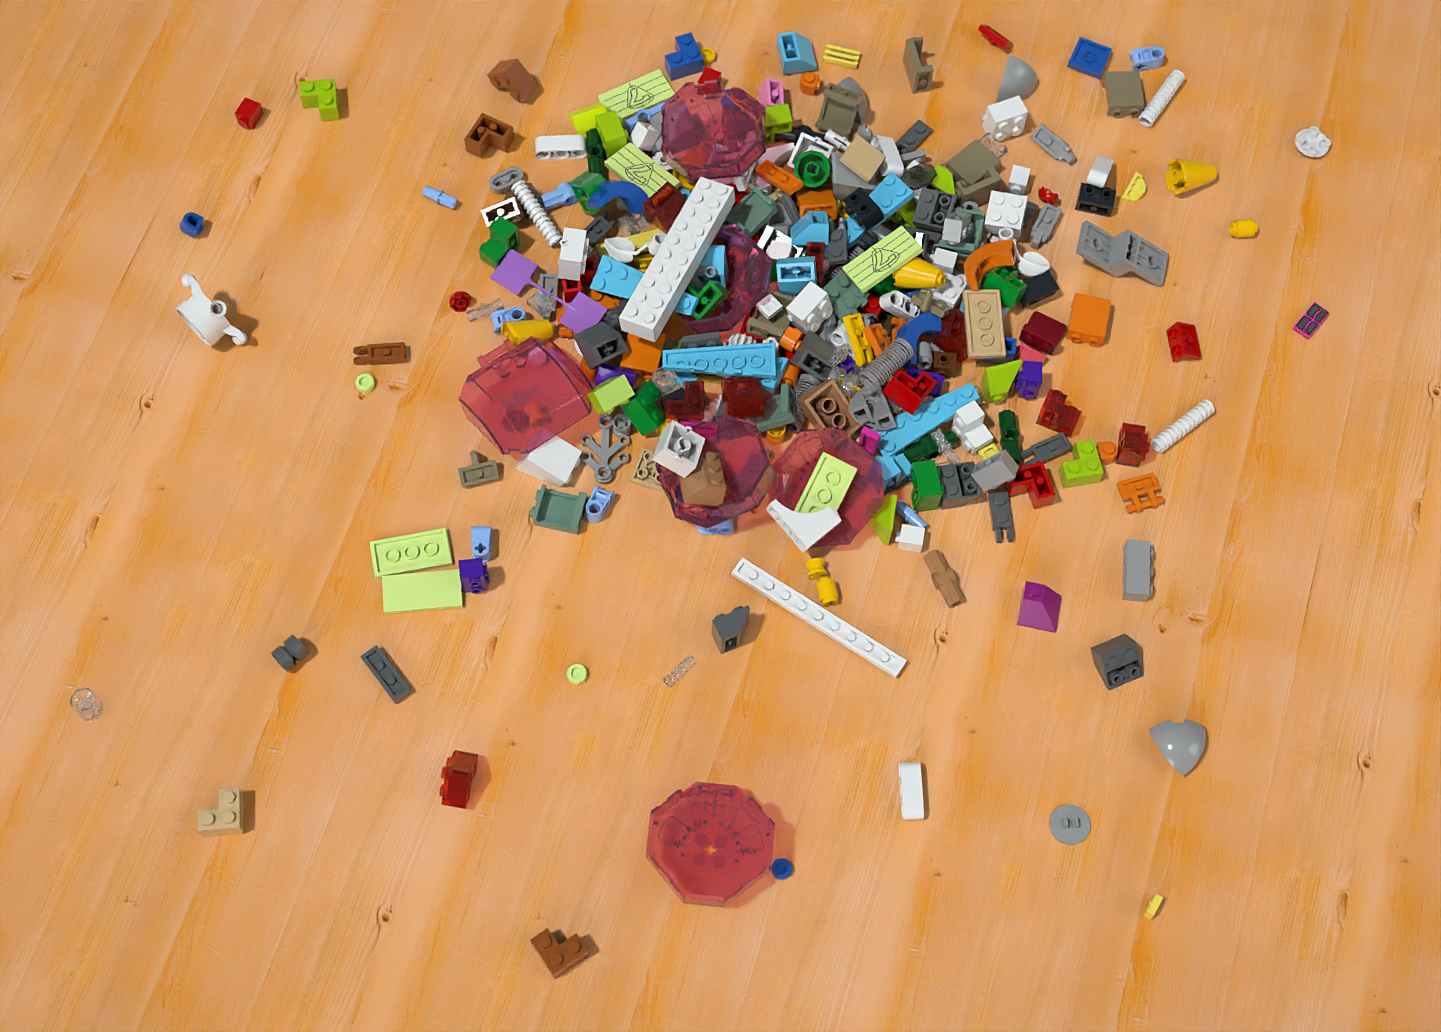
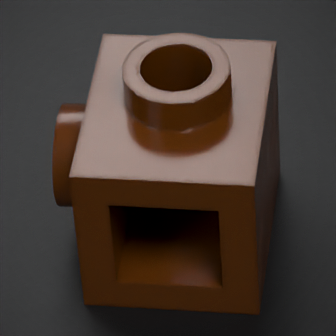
[929,351,957,378]

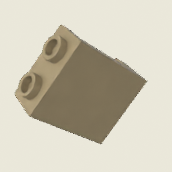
[903,37,934,94]
[1101,71,1145,117]
[815,83,862,138]
[945,139,1001,188]
[954,165,1002,210]
[746,288,795,343]

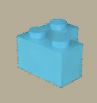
[869,453,911,496]

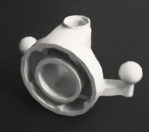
[175,273,247,347]

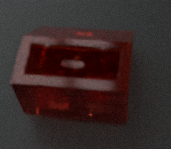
[643,181,687,235]
[721,376,766,418]

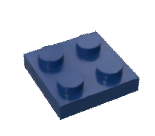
[1067,37,1112,78]

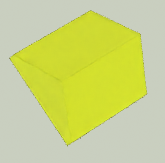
[567,102,607,137]

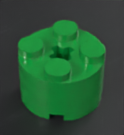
[794,151,831,187]

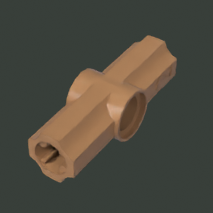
[923,550,964,608]

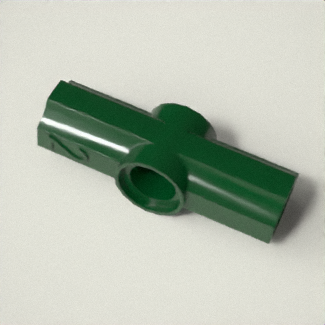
[586,128,604,176]
[998,410,1021,464]
[900,430,958,464]

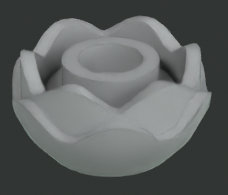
[857,123,874,143]

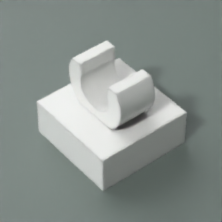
[756,294,783,320]

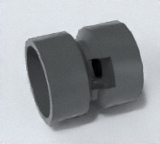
[271,634,309,672]

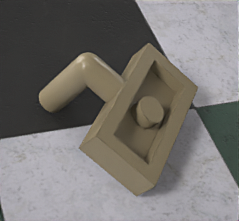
[910,290,952,318]
[458,450,499,487]

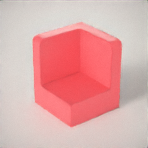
[1014,342,1047,364]

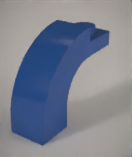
[586,180,652,214]
[895,312,941,368]

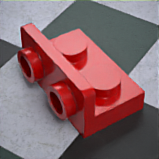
[1166,322,1201,362]

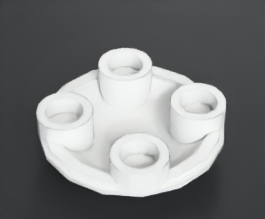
[1295,126,1331,157]

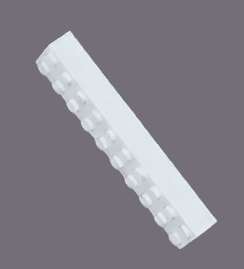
[619,177,735,342]

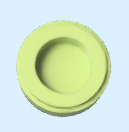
[355,374,375,393]
[567,664,587,685]

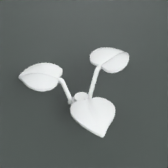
[983,228,1050,276]
[604,232,668,263]

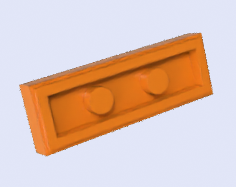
[754,159,803,196]

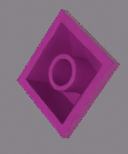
[1017,581,1061,633]

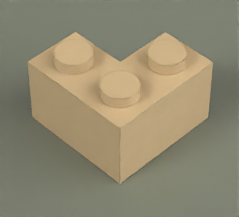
[198,787,244,837]

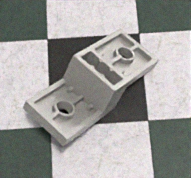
[1076,220,1169,286]

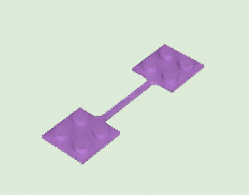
[490,248,608,333]

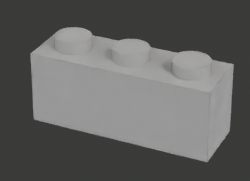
[1122,539,1153,602]

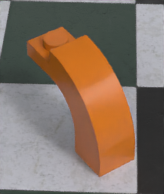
[964,239,1017,291]

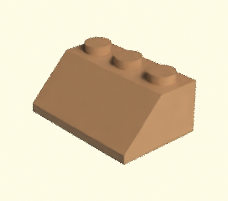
[796,379,862,447]
[678,452,726,506]

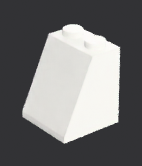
[515,428,582,487]

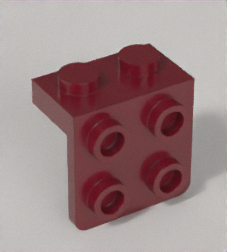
[1019,311,1067,355]

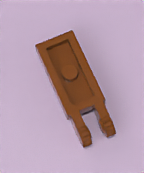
[353,342,406,365]

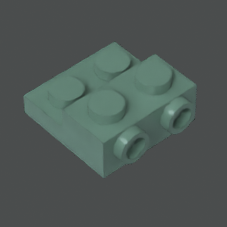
[822,271,870,321]

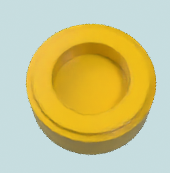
[700,47,716,65]

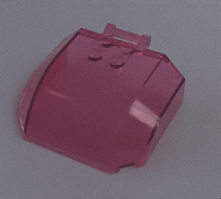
[458,337,594,455]

